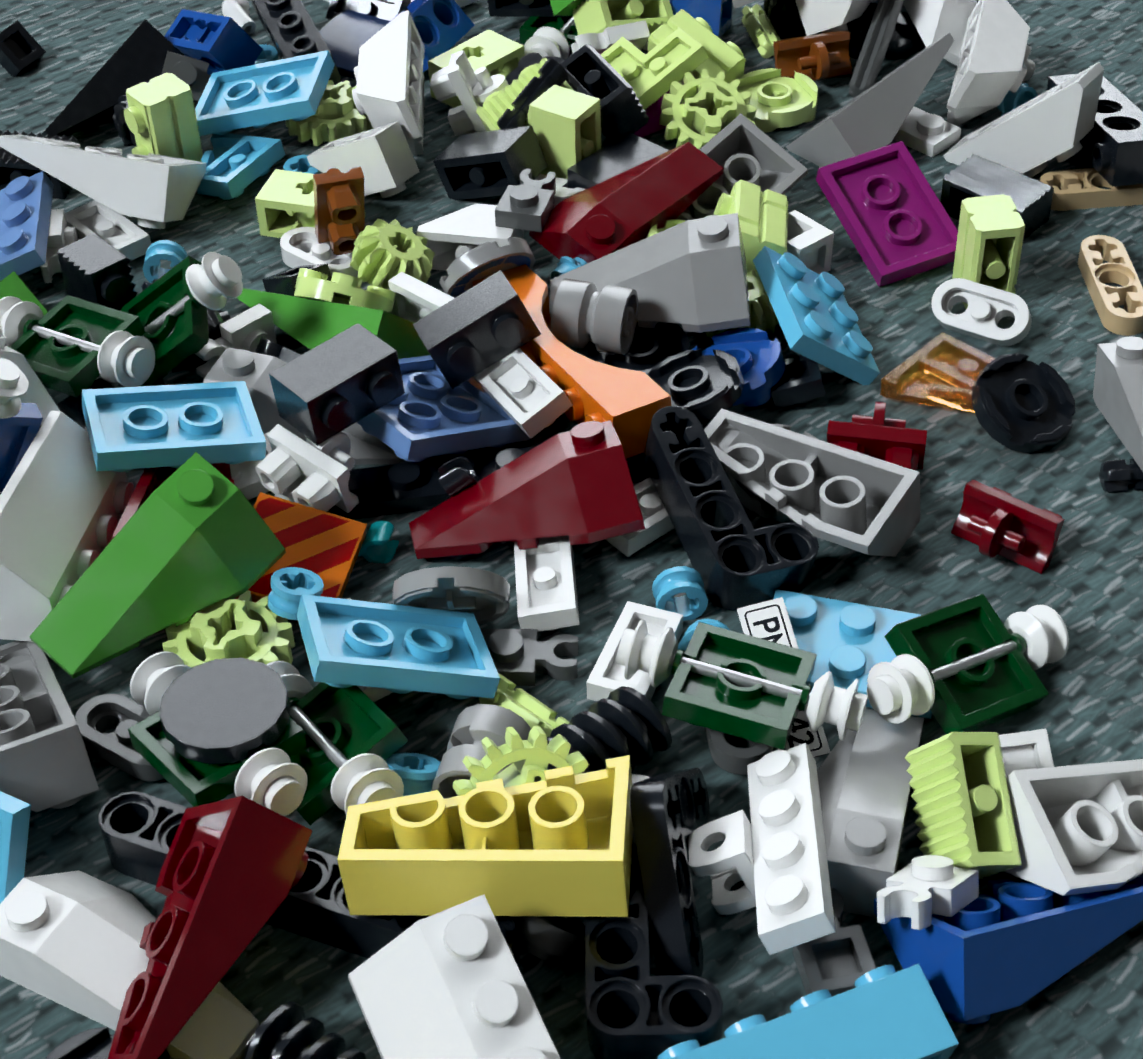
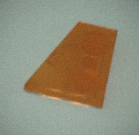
[880,332,995,413]

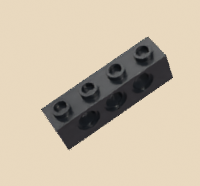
[251,0,342,85]
[1047,74,1143,187]

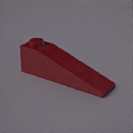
[529,142,724,263]
[409,420,645,559]
[108,796,312,1059]

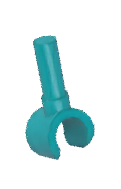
[358,521,399,563]

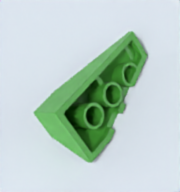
[237,288,430,359]
[29,452,286,679]

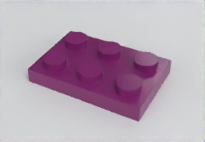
[816,141,958,287]

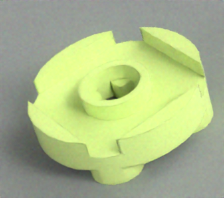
[738,68,818,132]
[294,268,396,313]

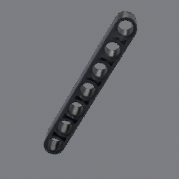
[99,791,520,970]

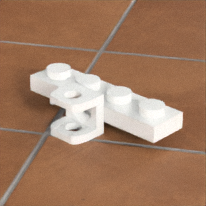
[688,743,836,955]

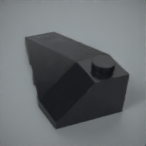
[42,19,184,137]

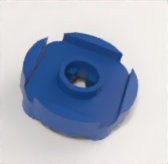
[692,328,786,407]

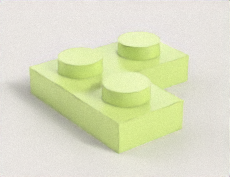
[600,28,708,110]

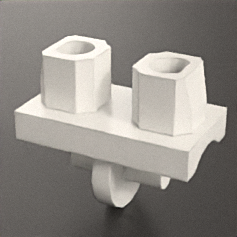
[430,50,508,136]
[255,424,359,513]

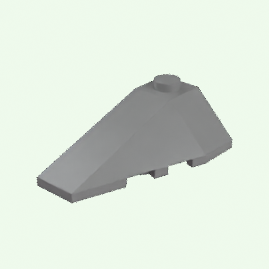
[549,213,751,333]
[1093,336,1143,472]
[817,708,924,918]

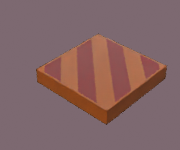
[235,492,367,603]

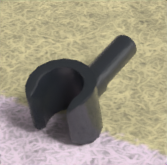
[438,456,480,497]

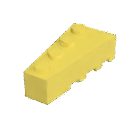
[337,755,633,917]

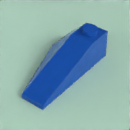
[874,873,1143,1024]

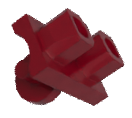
[827,401,927,471]
[951,480,1065,574]

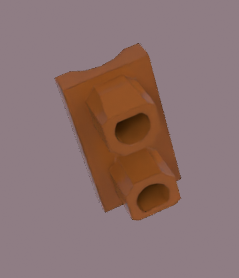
[773,30,852,80]
[313,167,365,255]

